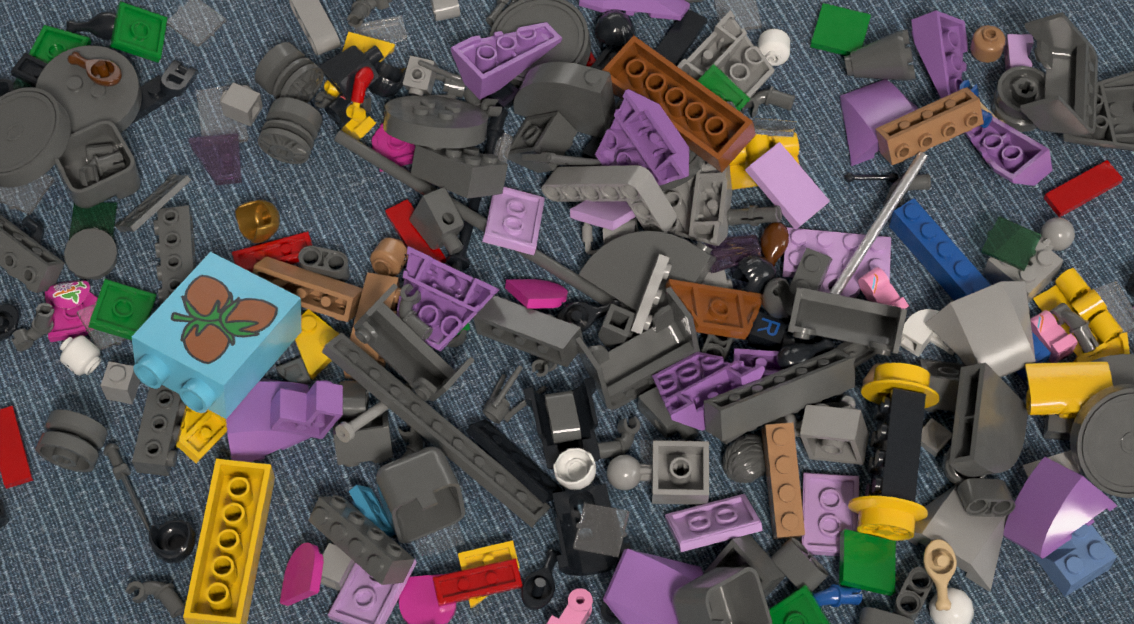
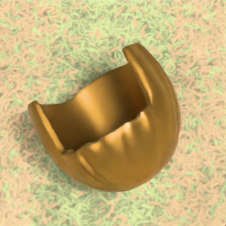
[235,200,280,243]

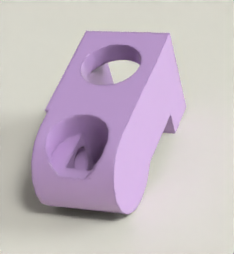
[1004,34,1033,71]

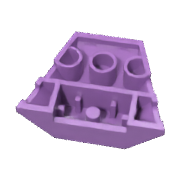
[840,80,919,166]
[595,89,689,185]
[396,246,499,351]
[652,352,765,431]
[226,378,311,462]
[1003,457,1117,559]
[603,549,703,624]

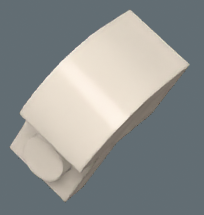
[900,309,955,357]

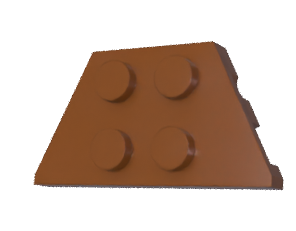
[665,279,762,340]

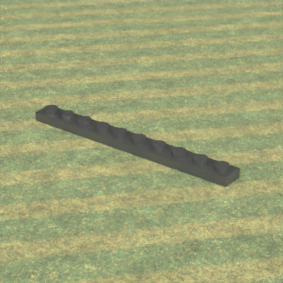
[322,332,550,528]

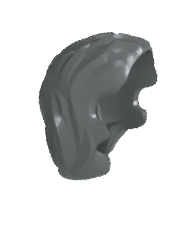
[723,434,766,483]

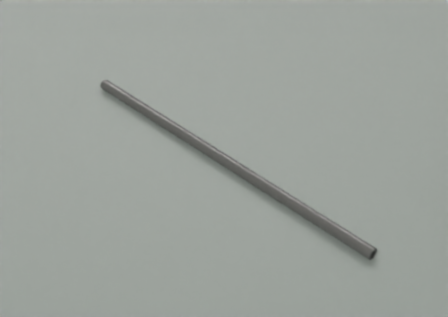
[335,130,653,329]

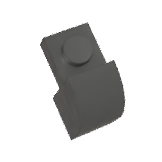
[598,304,646,350]

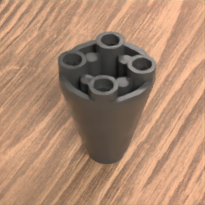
[845,29,916,81]

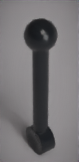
[844,173,899,183]

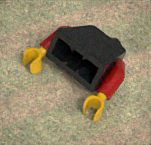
[319,45,384,122]

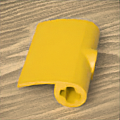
[729,132,800,190]
[1033,268,1123,357]
[1025,362,1113,419]

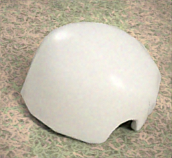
[553,448,596,490]
[929,588,974,624]

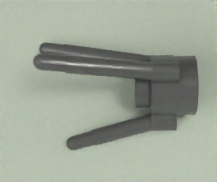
[418,60,465,99]
[482,365,547,424]

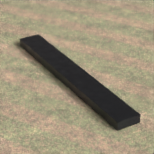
[582,10,707,159]

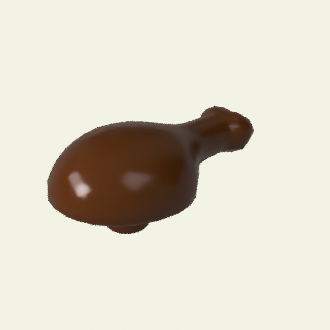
[67,51,122,87]
[760,222,789,266]

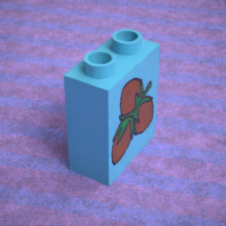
[132,252,302,419]

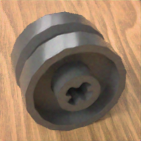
[991,66,1045,132]
[36,409,108,473]

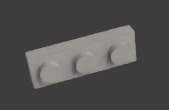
[630,254,672,334]

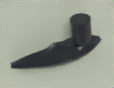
[22,216,44,245]

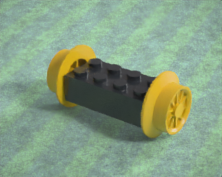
[848,363,939,541]

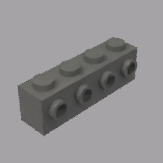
[153,205,196,304]
[0,215,65,293]
[473,295,583,367]
[132,385,186,476]
[308,495,415,585]

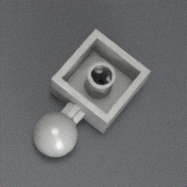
[983,217,1075,303]
[764,404,869,465]
[607,441,709,505]

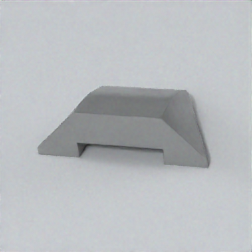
[677,10,775,98]
[663,162,732,246]
[925,281,1036,378]
[908,485,1008,592]

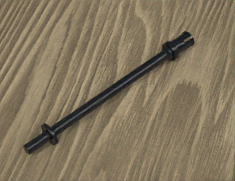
[447,108,508,271]

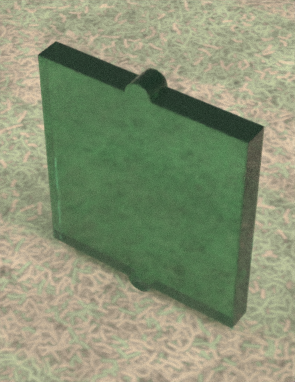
[69,203,118,240]
[981,216,1042,271]

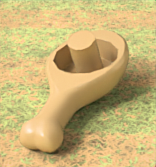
[923,539,957,611]

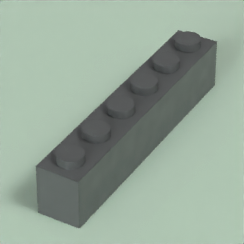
[704,349,855,441]

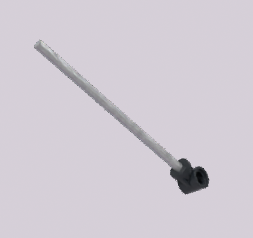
[781,152,928,356]

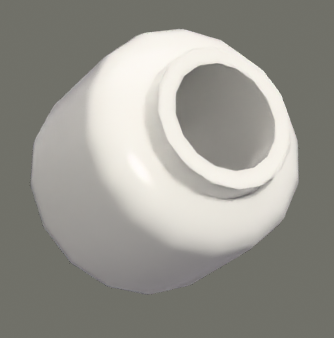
[758,29,790,66]
[60,335,101,376]

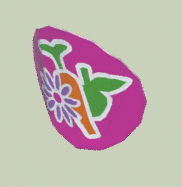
[47,280,90,309]

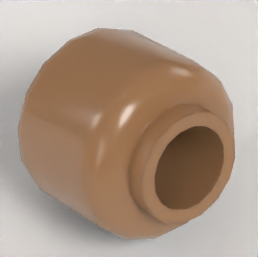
[970,25,1005,63]
[370,238,408,277]

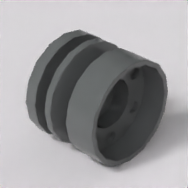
[255,42,324,103]
[257,97,323,164]

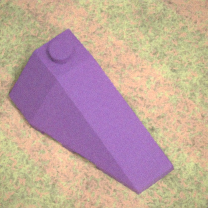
[579,0,690,20]
[911,10,968,98]
[451,22,562,100]
[964,116,1052,186]

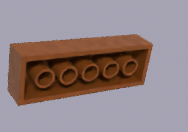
[602,36,756,173]

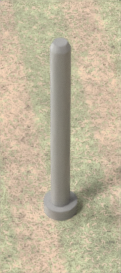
[335,383,415,443]

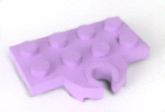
[782,227,891,298]

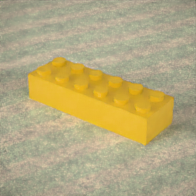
[183,459,275,624]

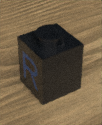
[747,312,791,351]

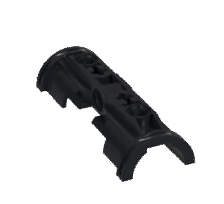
[523,377,631,576]

